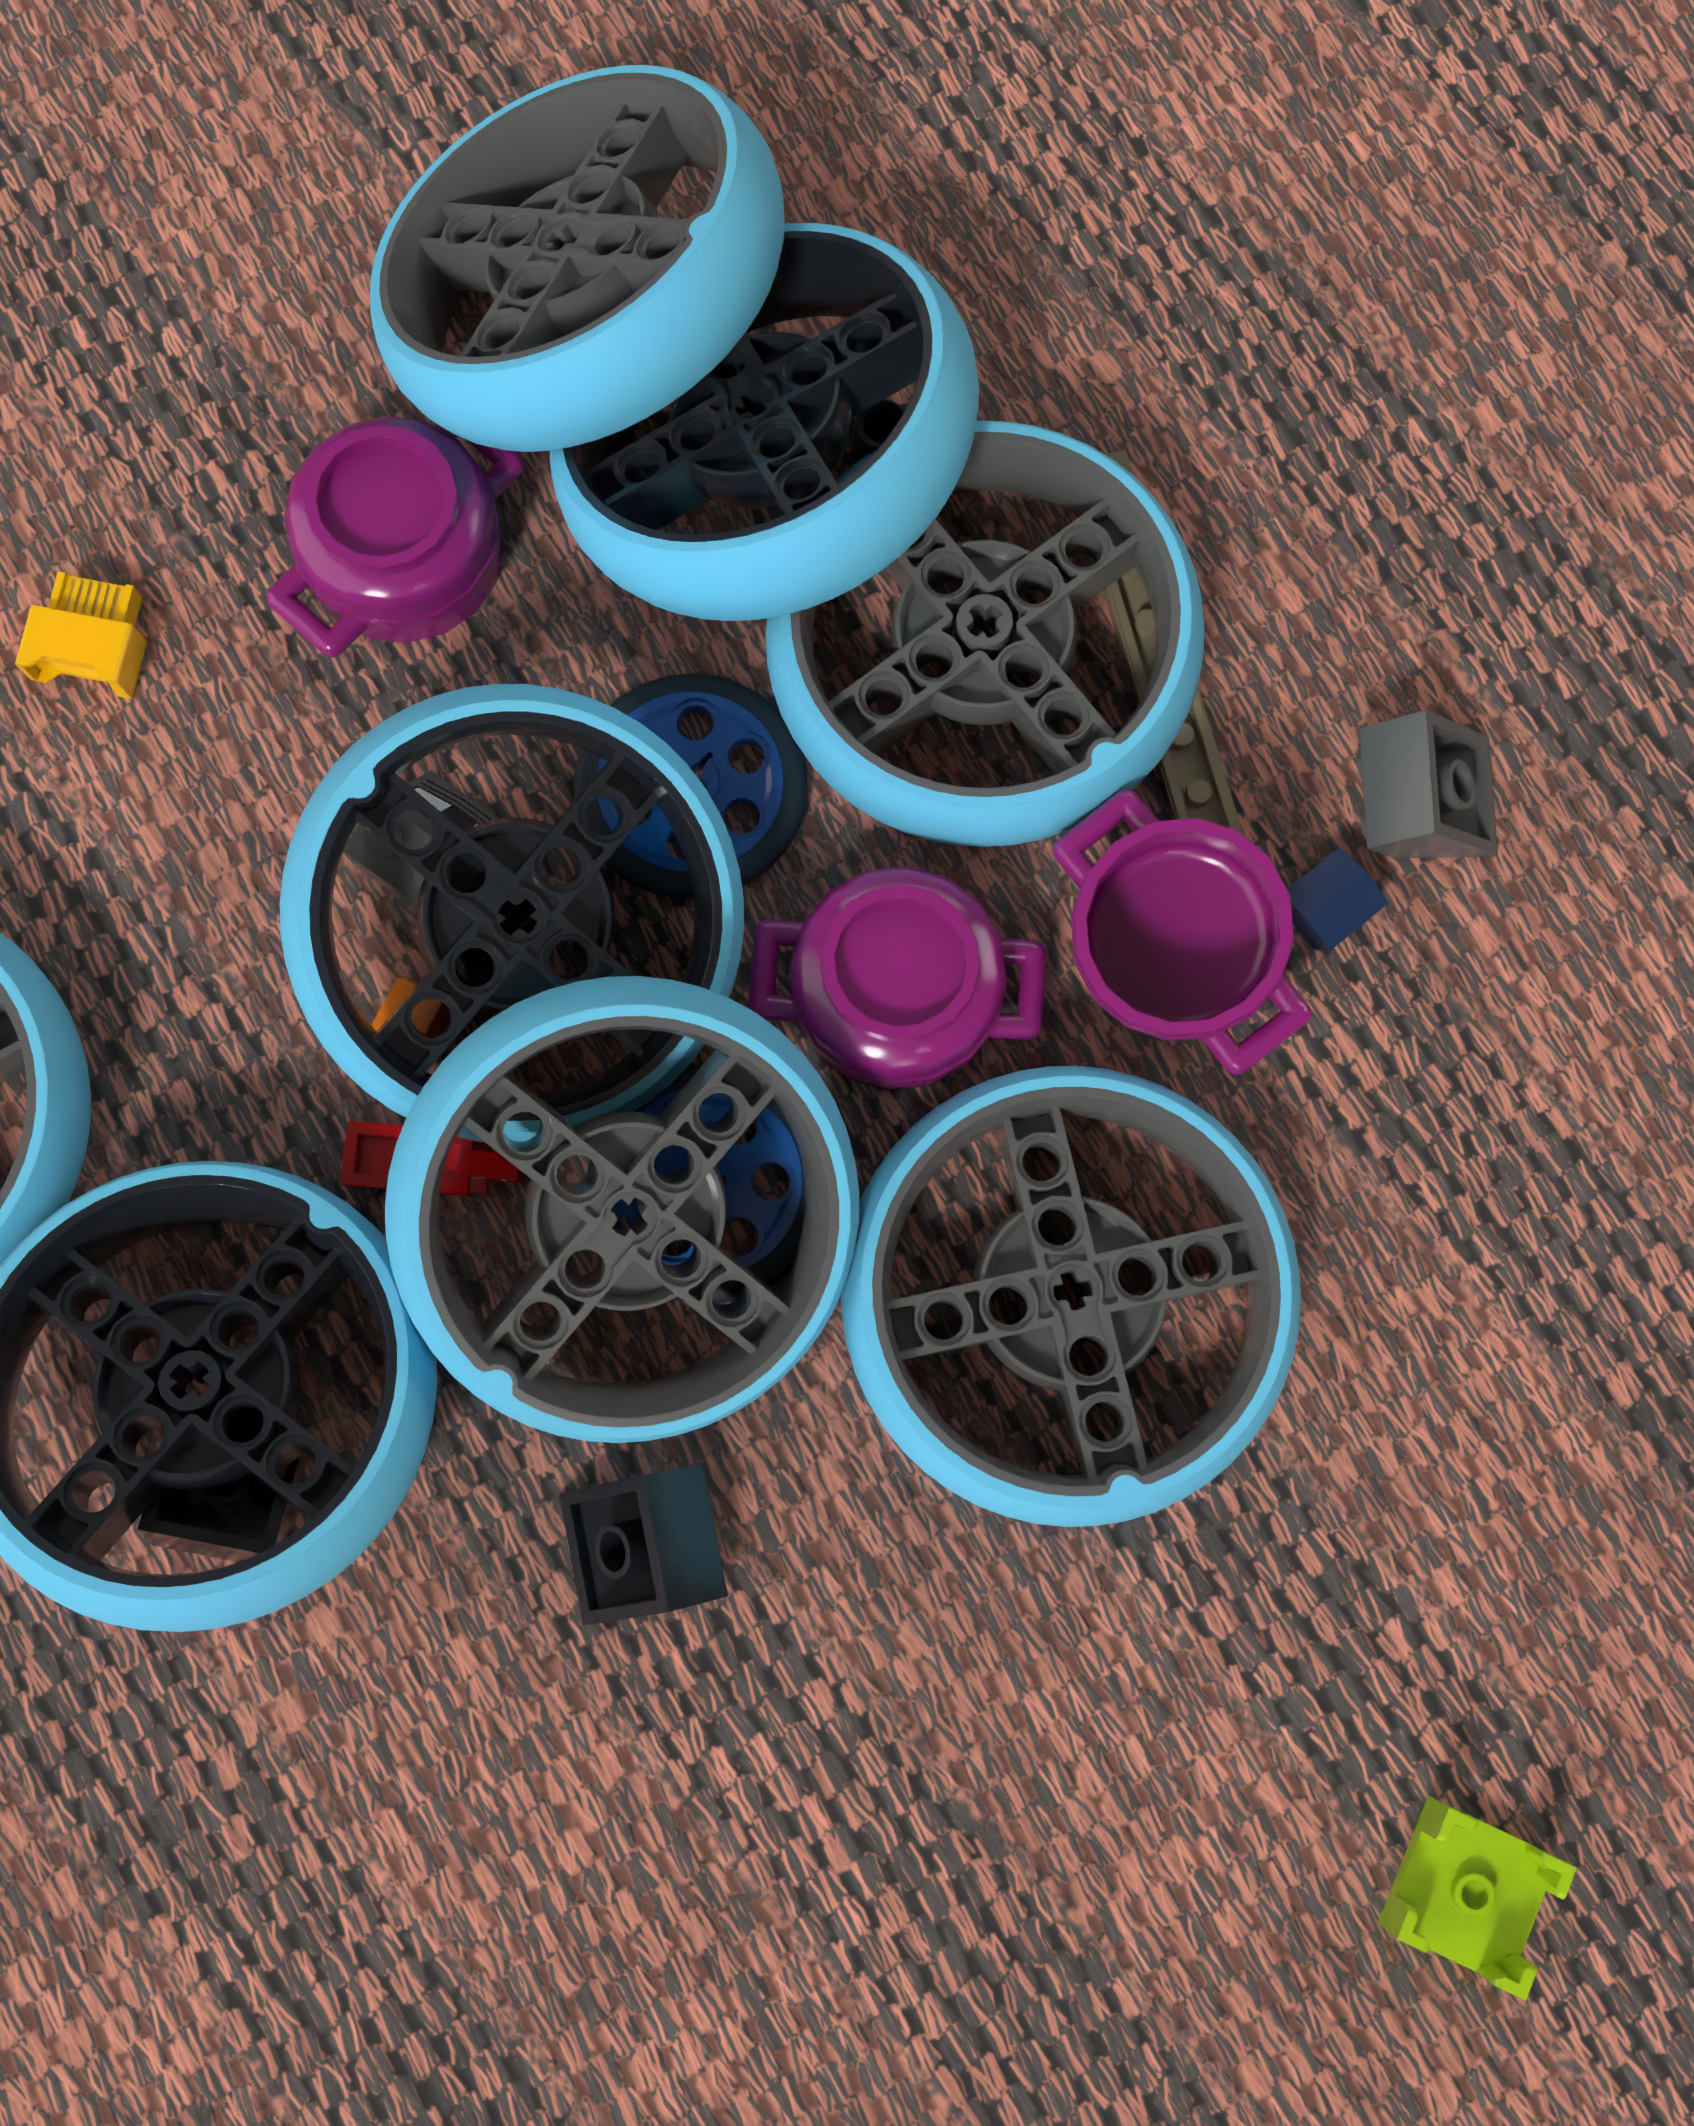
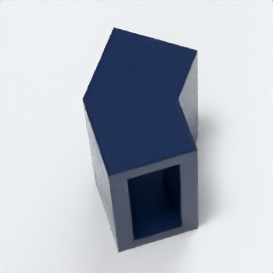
[1287,847,1388,951]

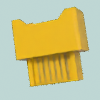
[15,571,147,699]

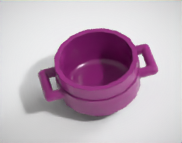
[266,416,525,658]
[1052,789,1312,1075]
[748,866,1047,1091]

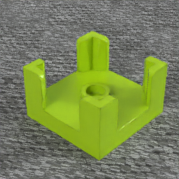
[1378,1796,1577,2001]

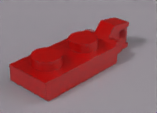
[340,1121,525,1198]

